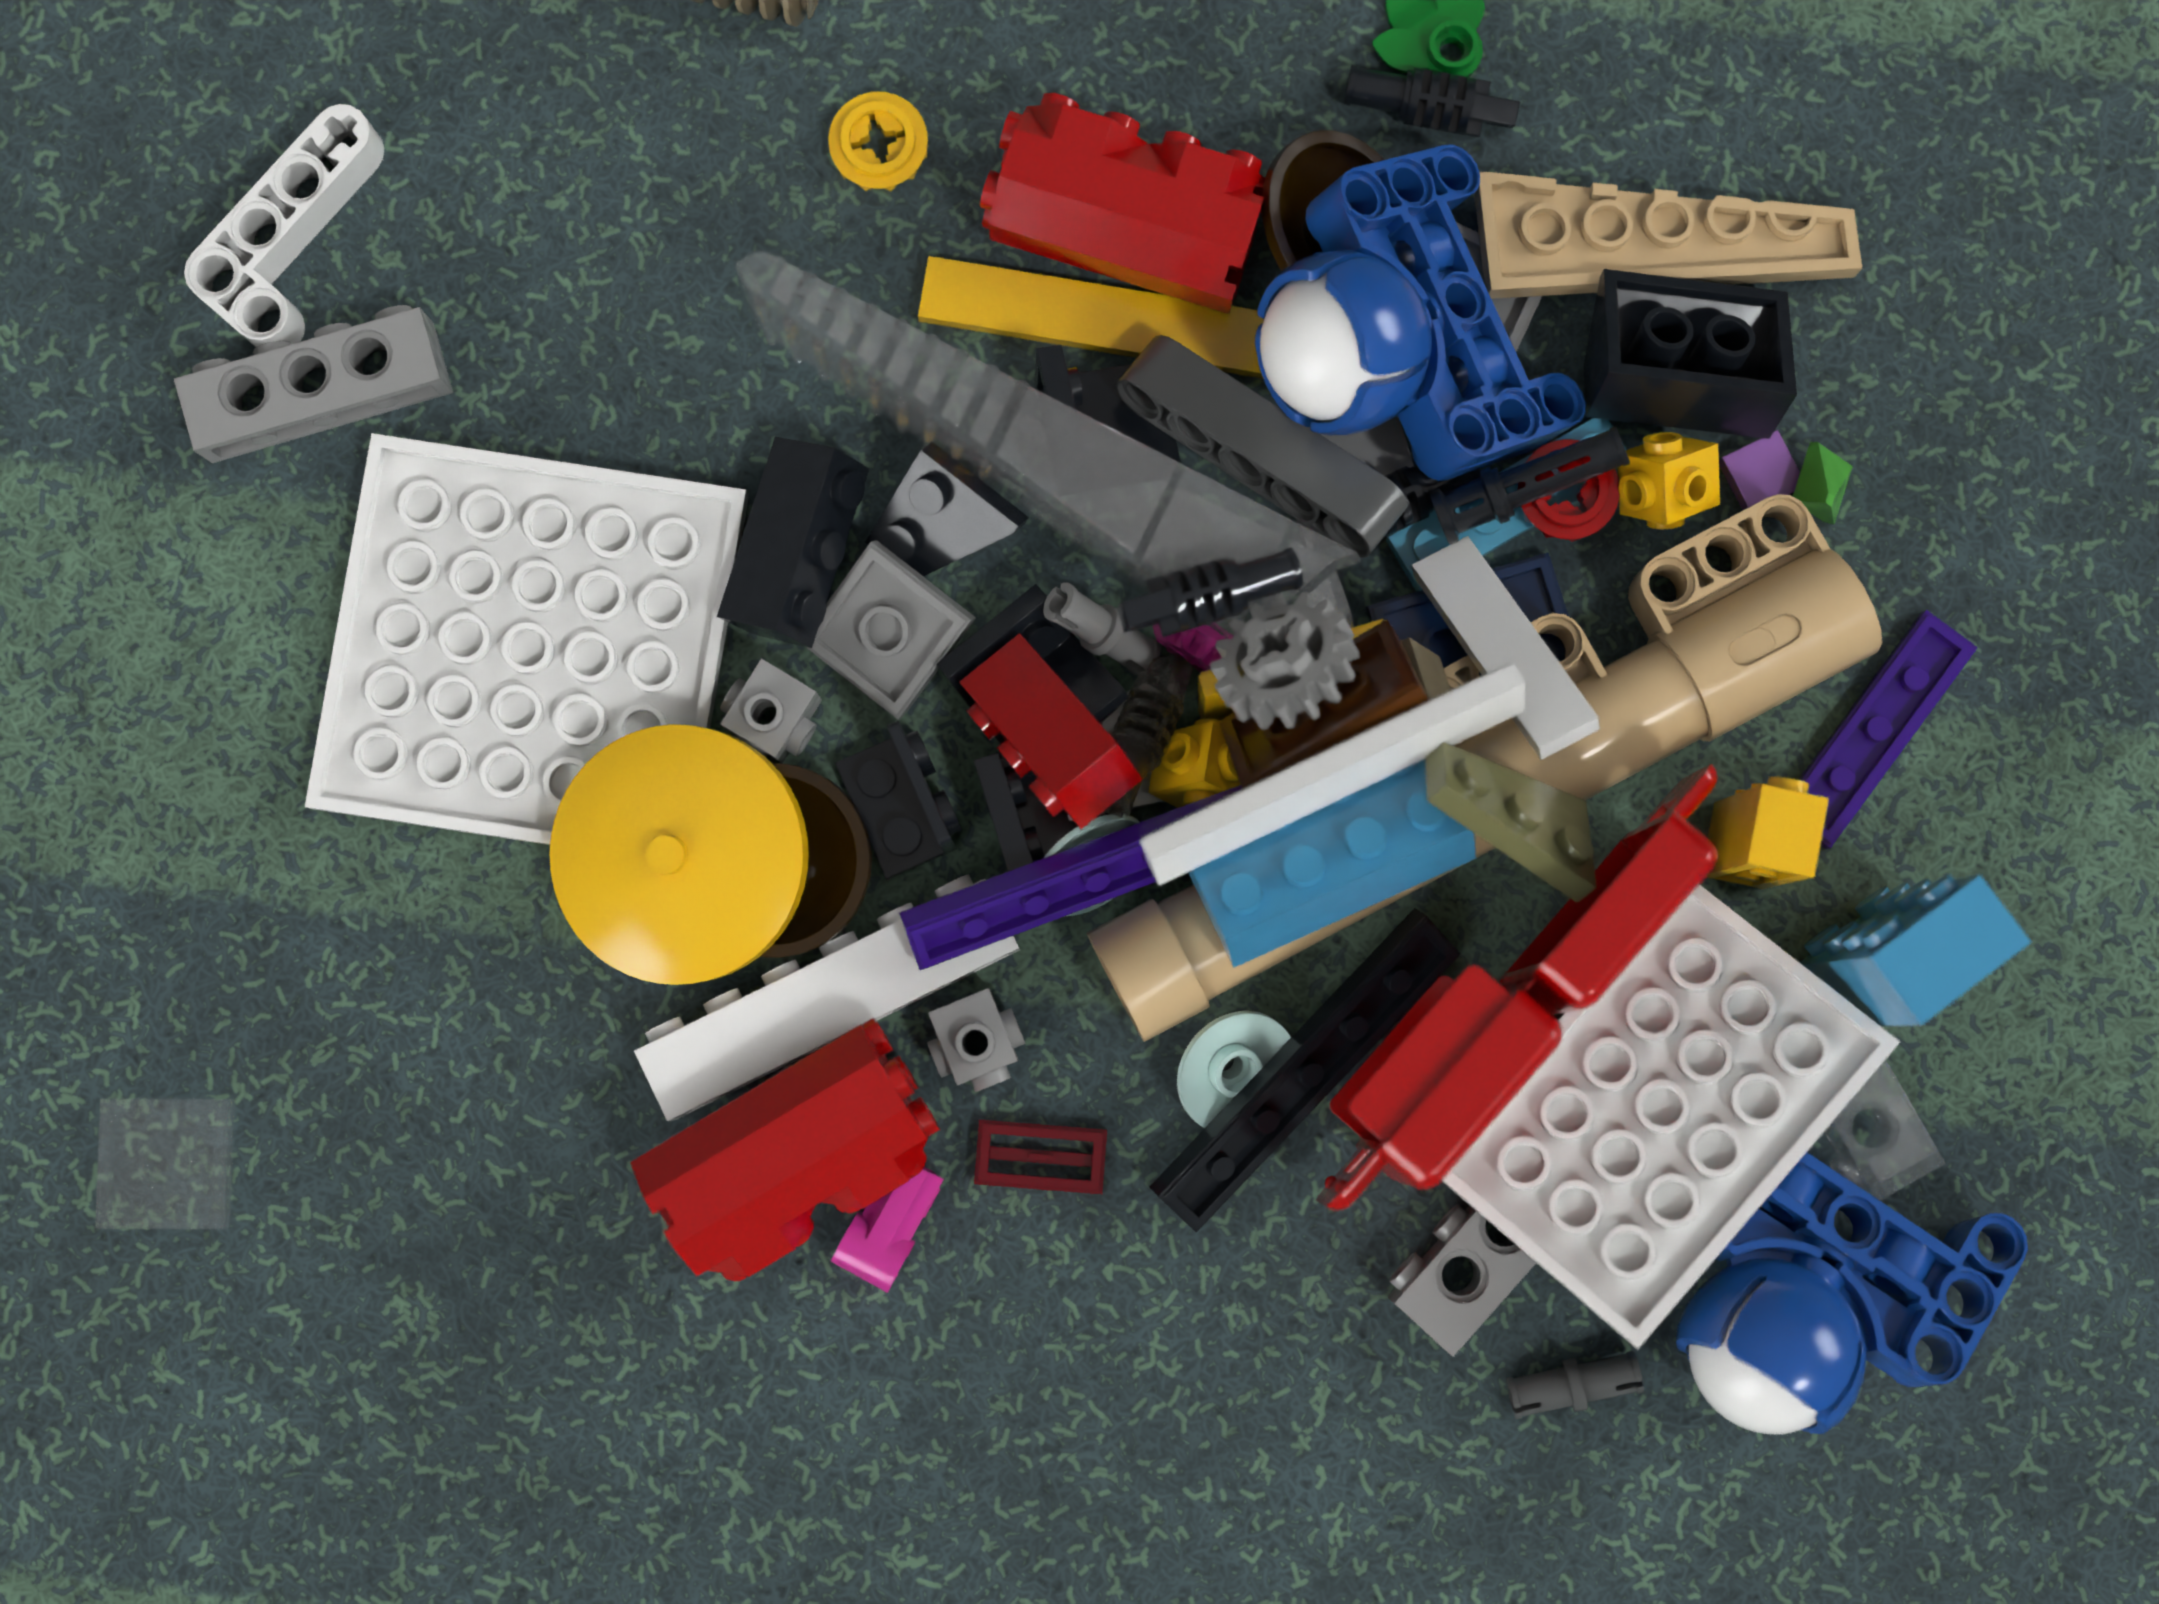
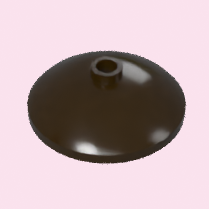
[1262,130,1384,271]
[761,763,872,958]

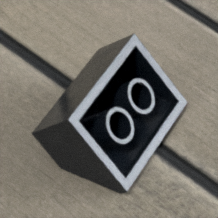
[1584,269,1797,439]

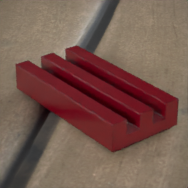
[974,1119,1107,1194]

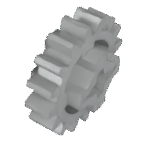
[1210,592,1359,729]

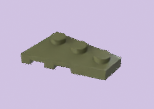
[1425,742,1597,903]

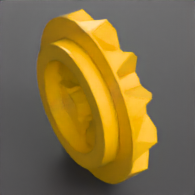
[828,91,928,192]

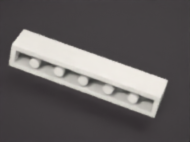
[634,874,1020,1122]

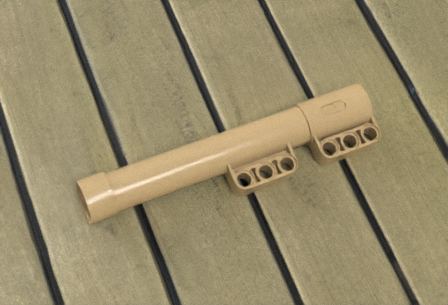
[1086,494,1882,1042]

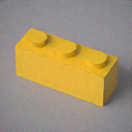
[1706,777,1829,889]

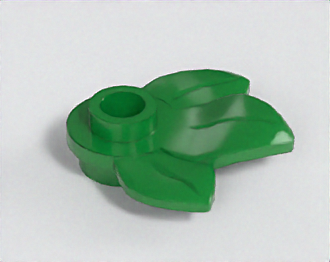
[1372,0,1485,77]

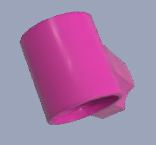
[831,1167,945,1293]

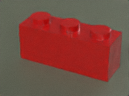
[960,633,1143,829]

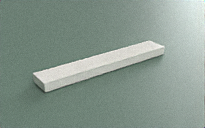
[1140,663,1525,886]

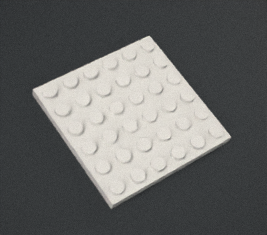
[305,433,749,845]

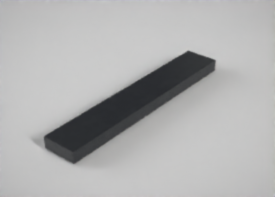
[1149,908,1461,1233]

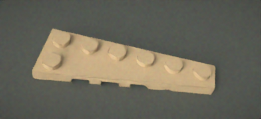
[1474,172,1862,299]

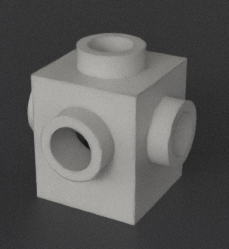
[720,658,822,764]
[927,988,1026,1092]

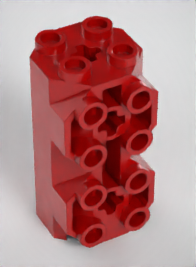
[980,93,1265,314]
[630,1017,940,1281]

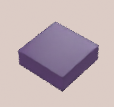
[1719,430,1800,510]

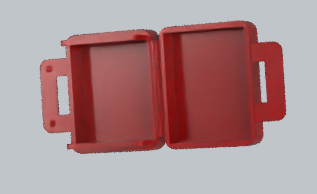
[1316,764,1717,1210]

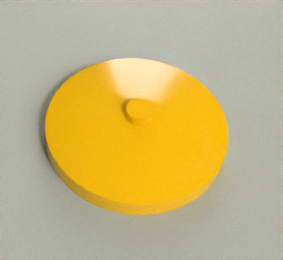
[549,724,809,985]

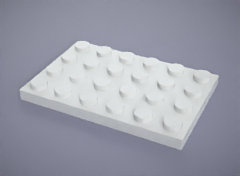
[1442,884,1900,1350]

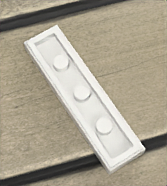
[1412,536,1600,760]

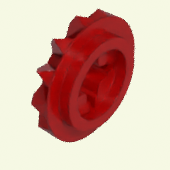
[1517,439,1620,542]

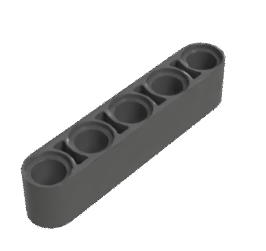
[1115,335,1408,558]

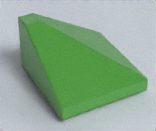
[1793,442,1853,525]

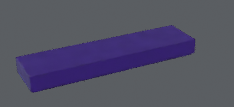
[1798,610,1978,849]

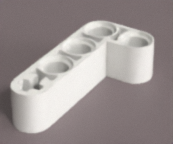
[184,104,384,347]

